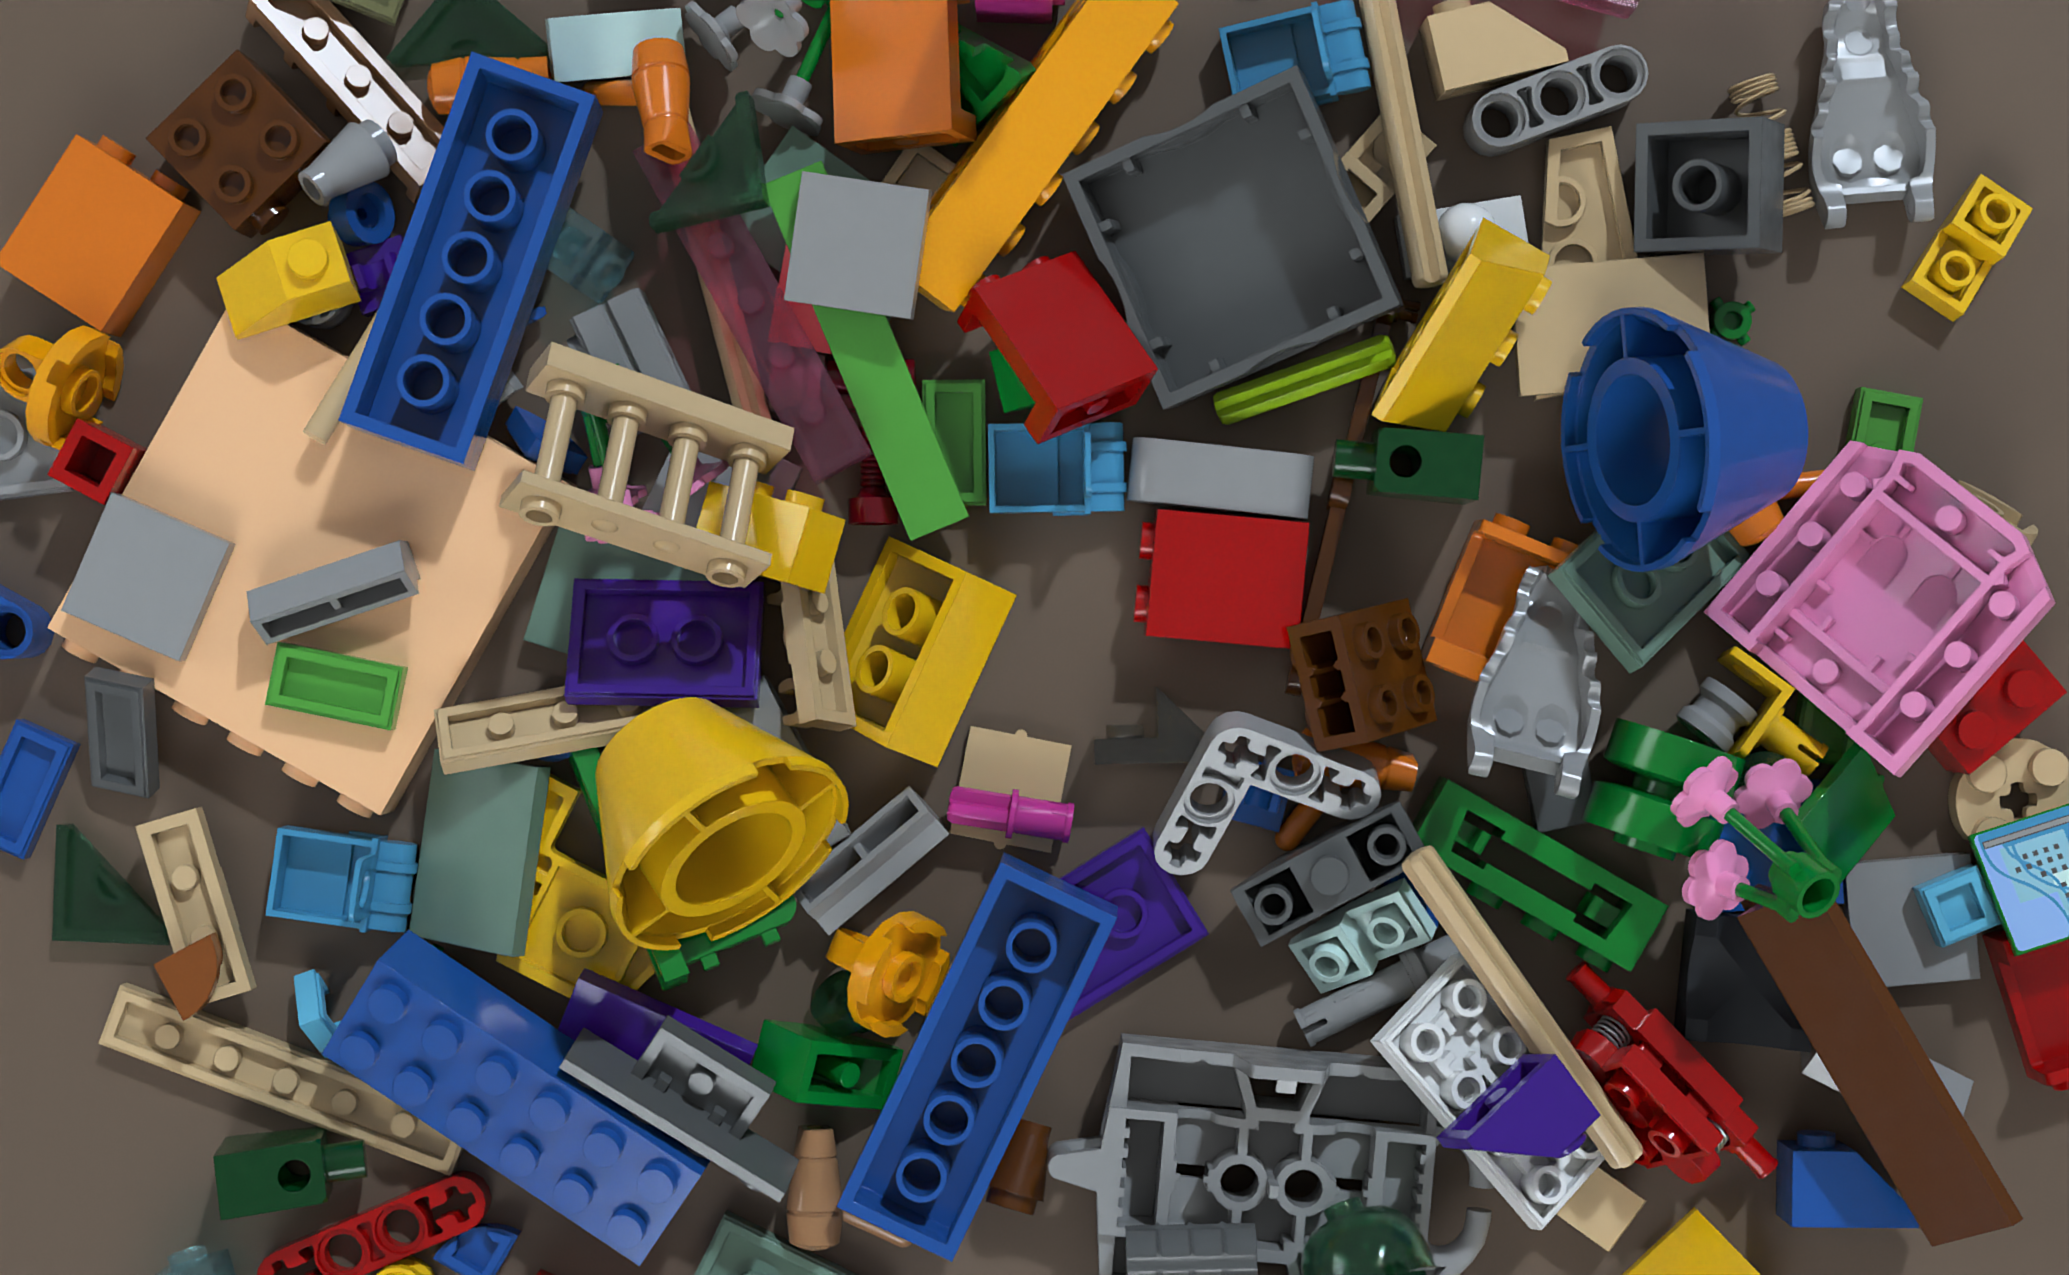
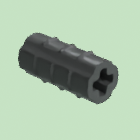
[1125,1221,1258,1275]

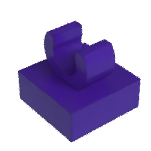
[346,235,404,317]

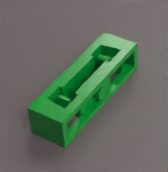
[1412,776,1669,973]

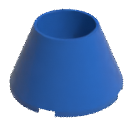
[1561,307,1808,572]

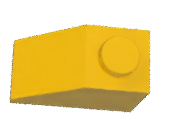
[216,221,361,340]

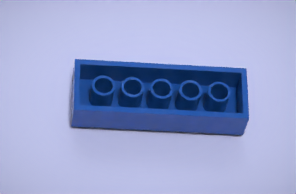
[338,52,603,471]
[836,852,1118,1262]
[322,929,710,1266]

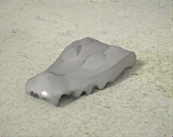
[1808,0,1936,230]
[1467,565,1601,799]

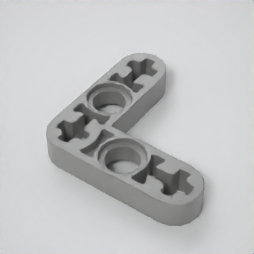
[1153,711,1381,876]

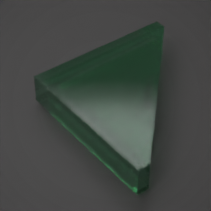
[386,0,549,68]
[649,90,770,234]
[52,823,171,945]

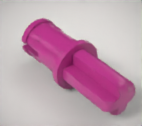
[947,786,1074,843]

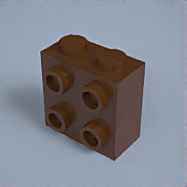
[146,49,331,239]
[1287,598,1438,752]

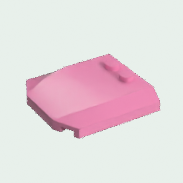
[1704,440,2056,778]

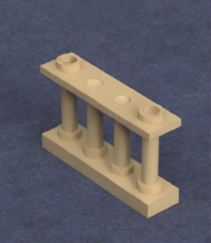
[499,342,795,588]

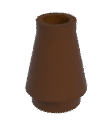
[986,1119,1052,1215]

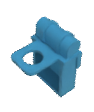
[1218,0,1372,106]
[988,422,1128,516]
[265,825,418,933]

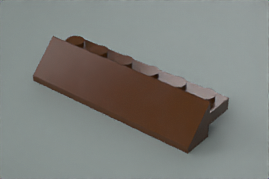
[1737,884,2023,1247]

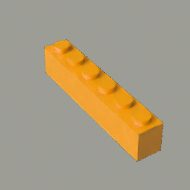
[918,0,1179,312]

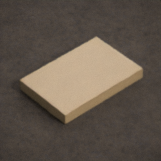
[1513,252,1710,397]

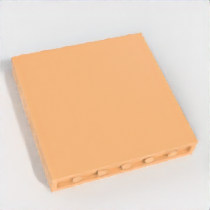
[47,310,577,818]

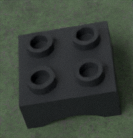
[1674,908,1812,1053]

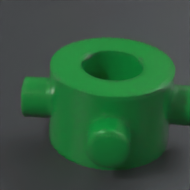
[1709,296,1755,346]

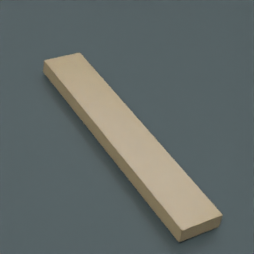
[98,982,463,1176]

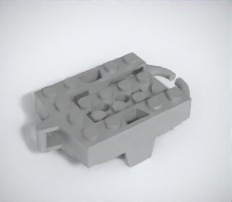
[1048,1033,1494,1275]

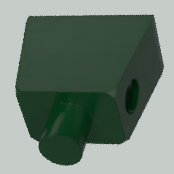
[1332,427,1485,505]
[213,1126,368,1221]

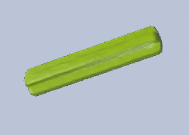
[1213,335,1396,425]

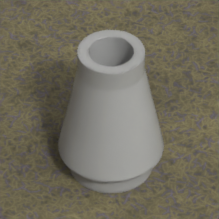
[298,119,397,205]

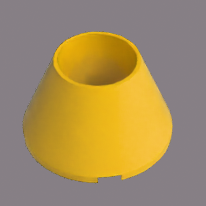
[595,697,849,951]

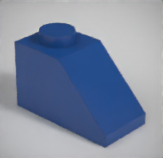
[1776,1130,1919,1228]

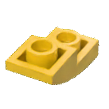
[1901,174,2033,322]

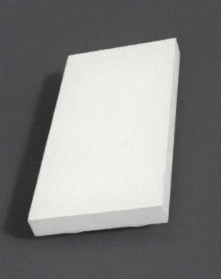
[1370,953,1605,1230]

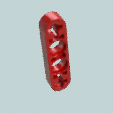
[257,1170,491,1275]

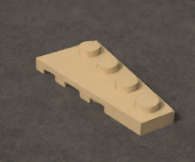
[1534,126,1638,401]

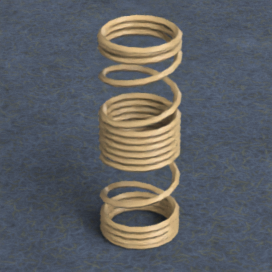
[1727,73,1816,217]

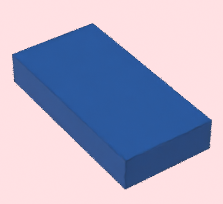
[0,719,81,860]

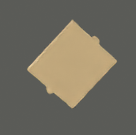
[950,726,1072,853]

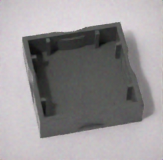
[1062,65,1405,410]

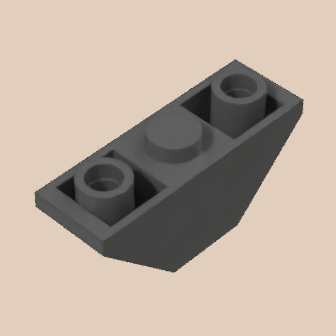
[1230,800,1425,947]

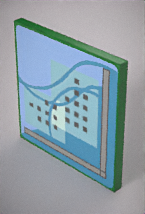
[1967,804,2069,957]

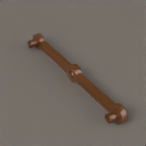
[1284,284,1421,697]

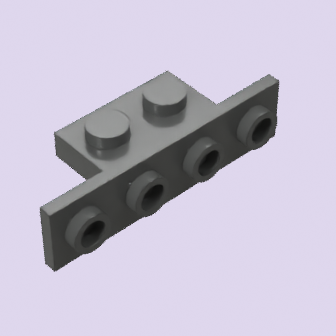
[559,1015,799,1202]

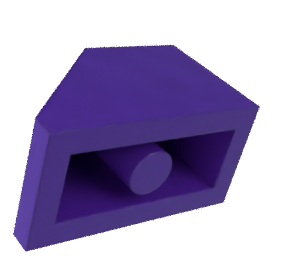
[1436,1054,1601,1158]

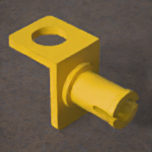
[1717,646,1829,777]

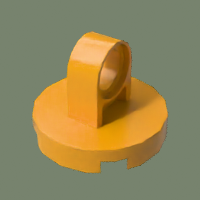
[0,325,124,450]
[825,911,950,1038]

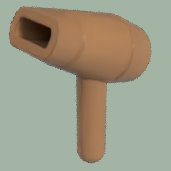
[786,1125,912,1251]

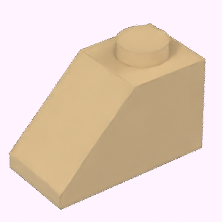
[1419,0,1569,101]

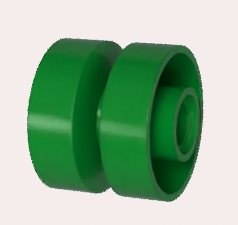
[1582,718,1746,861]

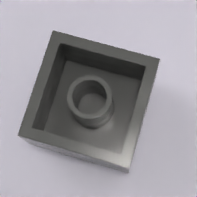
[1634,116,1785,257]

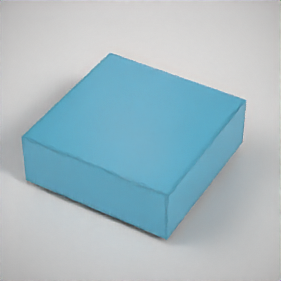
[1912,863,2001,948]

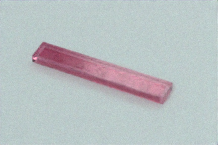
[632,121,872,485]

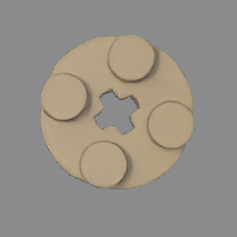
[1948,737,2069,841]

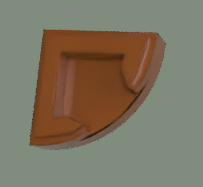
[153,932,223,1021]

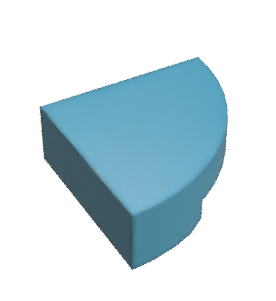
[293,969,341,1058]

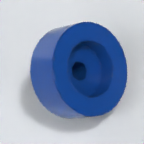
[327,182,395,247]

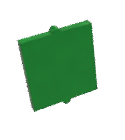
[1797,742,1896,884]

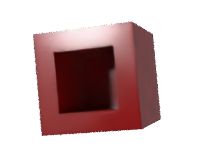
[47,418,147,505]

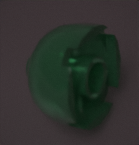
[1301,1197,1437,1275]

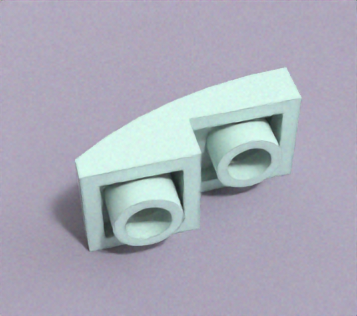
[545,8,685,83]
[1288,878,1437,994]

